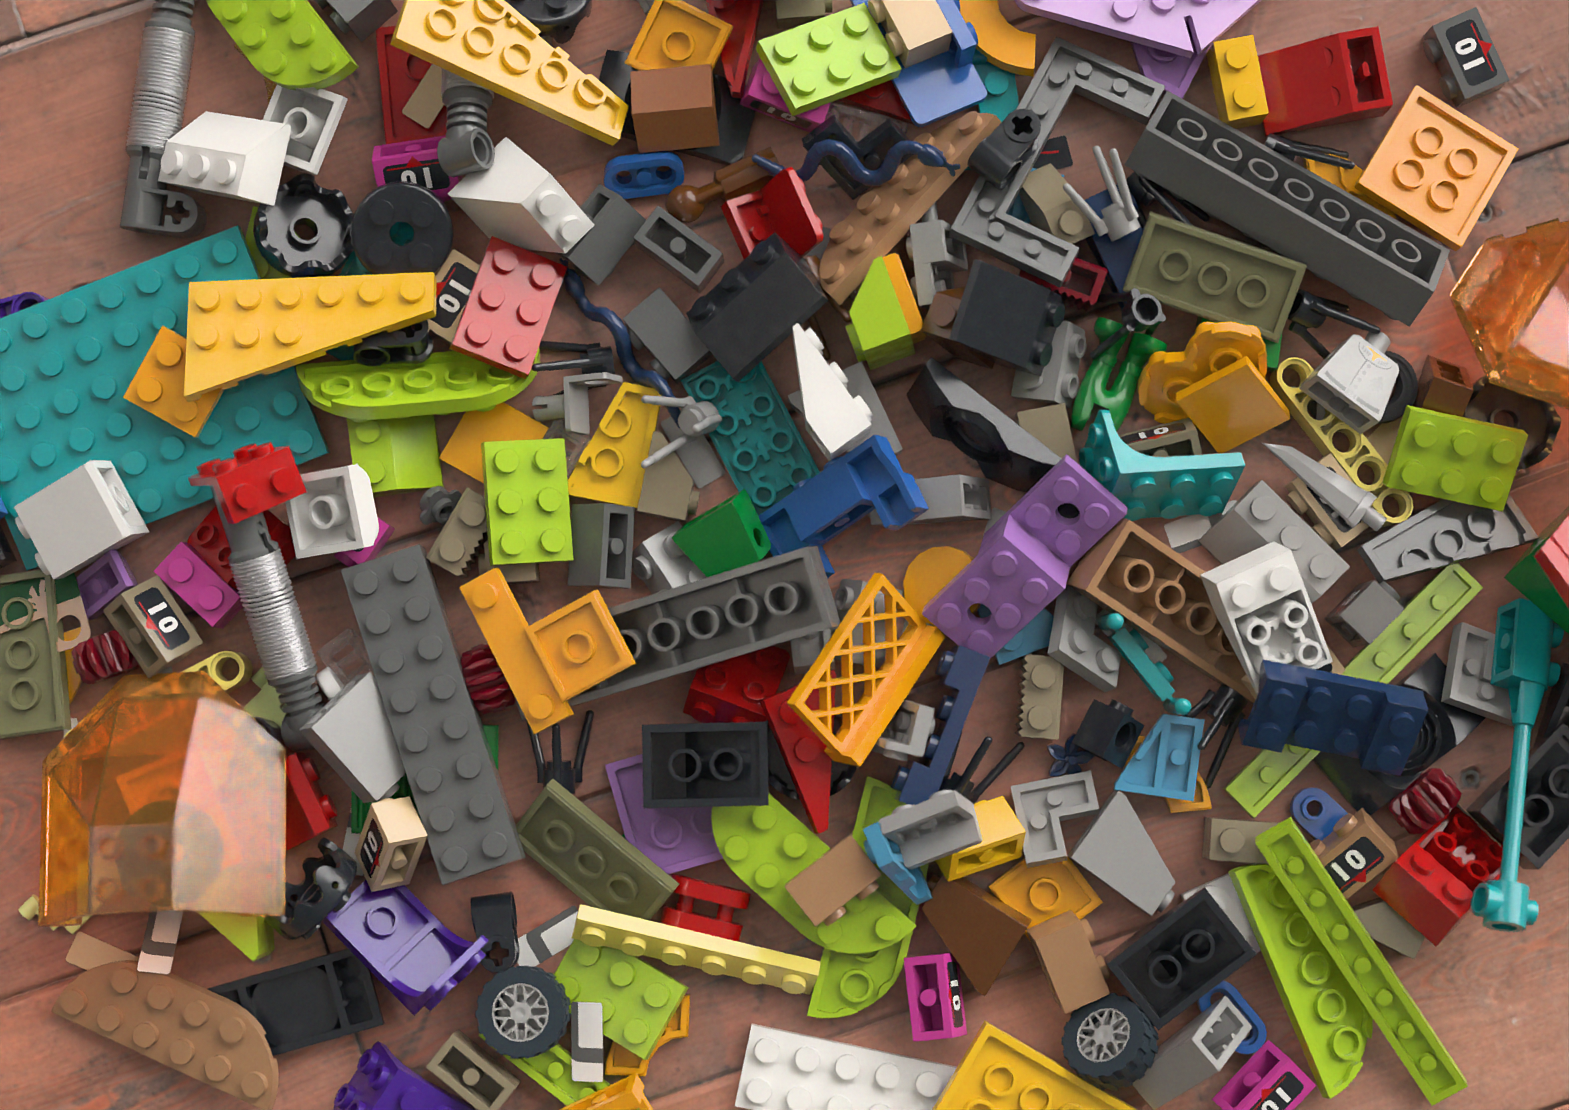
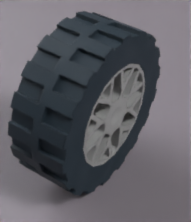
[475,965,571,1059]
[1061,993,1159,1091]

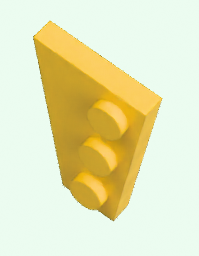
[568,382,661,509]

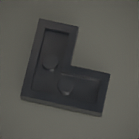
[802,115,914,200]

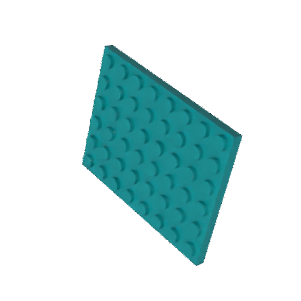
[0,225,330,571]

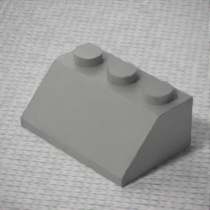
[1198,480,1350,604]

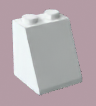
[448,137,594,254]
[14,460,149,580]

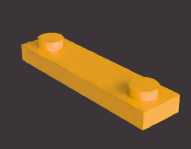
[459,568,574,734]

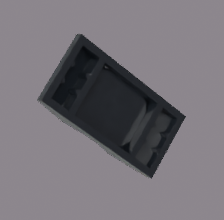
[599,50,756,165]
[906,357,1061,492]
[1313,653,1486,816]
[207,949,385,1056]

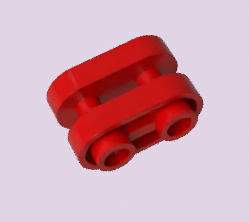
[660,874,751,942]

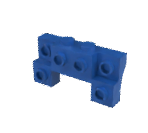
[758,435,929,579]

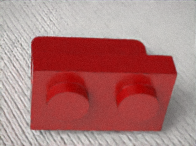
[720,167,824,259]
[188,442,307,524]
[187,506,296,591]
[683,646,790,723]
[232,753,338,859]

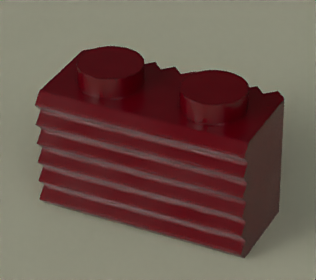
[1018,258,1108,313]

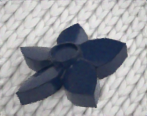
[1046,733,1094,776]

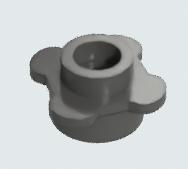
[419,486,462,526]

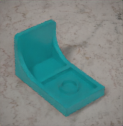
[1079,410,1246,521]

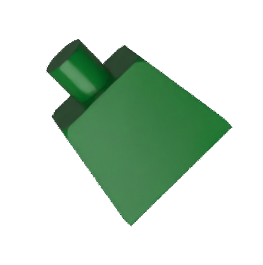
[672,488,771,578]

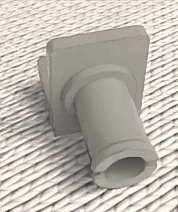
[532,372,623,435]

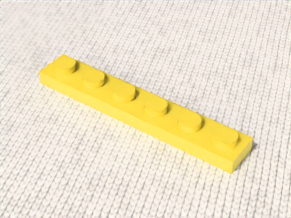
[571,904,821,995]

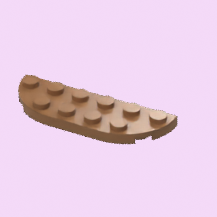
[819,111,1001,305]
[51,960,279,1110]

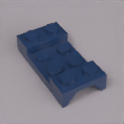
[890,645,990,805]
[1238,659,1428,776]

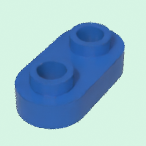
[604,151,684,199]
[1290,787,1348,841]
[1197,980,1267,1054]

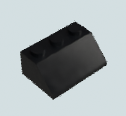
[686,232,828,382]

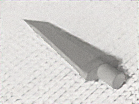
[1263,443,1387,532]

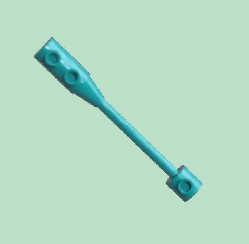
[1471,598,1564,932]

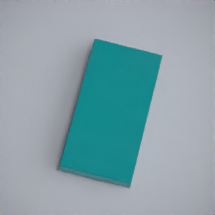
[681,361,820,516]

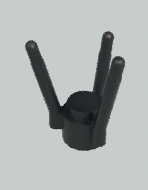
[1265,133,1355,169]
[1126,172,1210,228]
[1090,288,1166,359]
[1287,289,1381,359]
[532,341,615,396]
[1183,684,1249,789]
[526,710,594,794]
[939,731,1025,804]

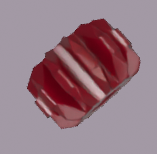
[71,630,140,684]
[460,644,516,715]
[1388,768,1462,834]

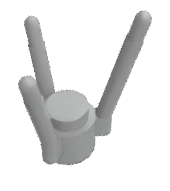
[1063,145,1141,241]
[641,395,722,469]

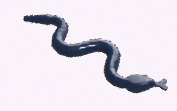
[751,139,961,186]
[559,258,681,429]

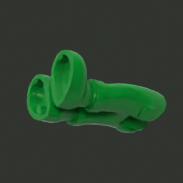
[1071,317,1168,432]

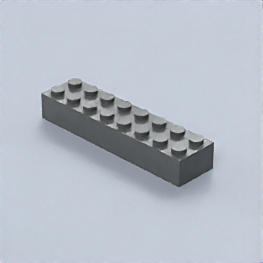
[1125,91,1450,327]
[341,544,526,885]
[515,546,841,721]

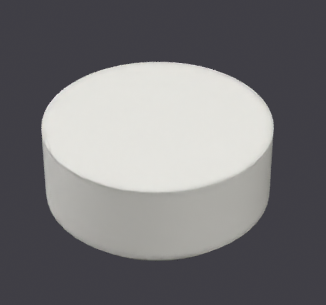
[316,666,345,700]

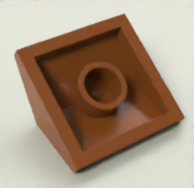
[630,64,720,153]

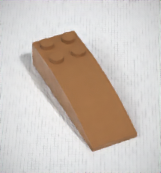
[1066,518,1255,704]

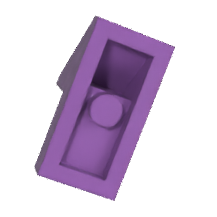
[76,549,138,621]

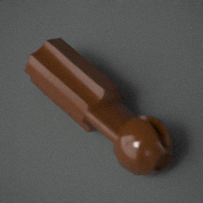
[666,147,780,223]

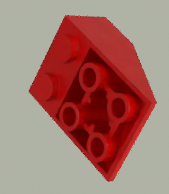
[1258,26,1393,137]
[1372,807,1503,947]

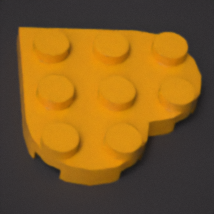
[1138,322,1267,428]

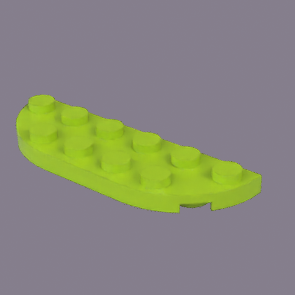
[206,0,359,91]
[296,348,540,423]
[807,776,929,1018]
[711,792,916,954]
[1228,864,1373,1099]

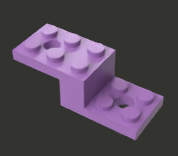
[922,454,1128,659]

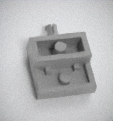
[906,201,968,310]

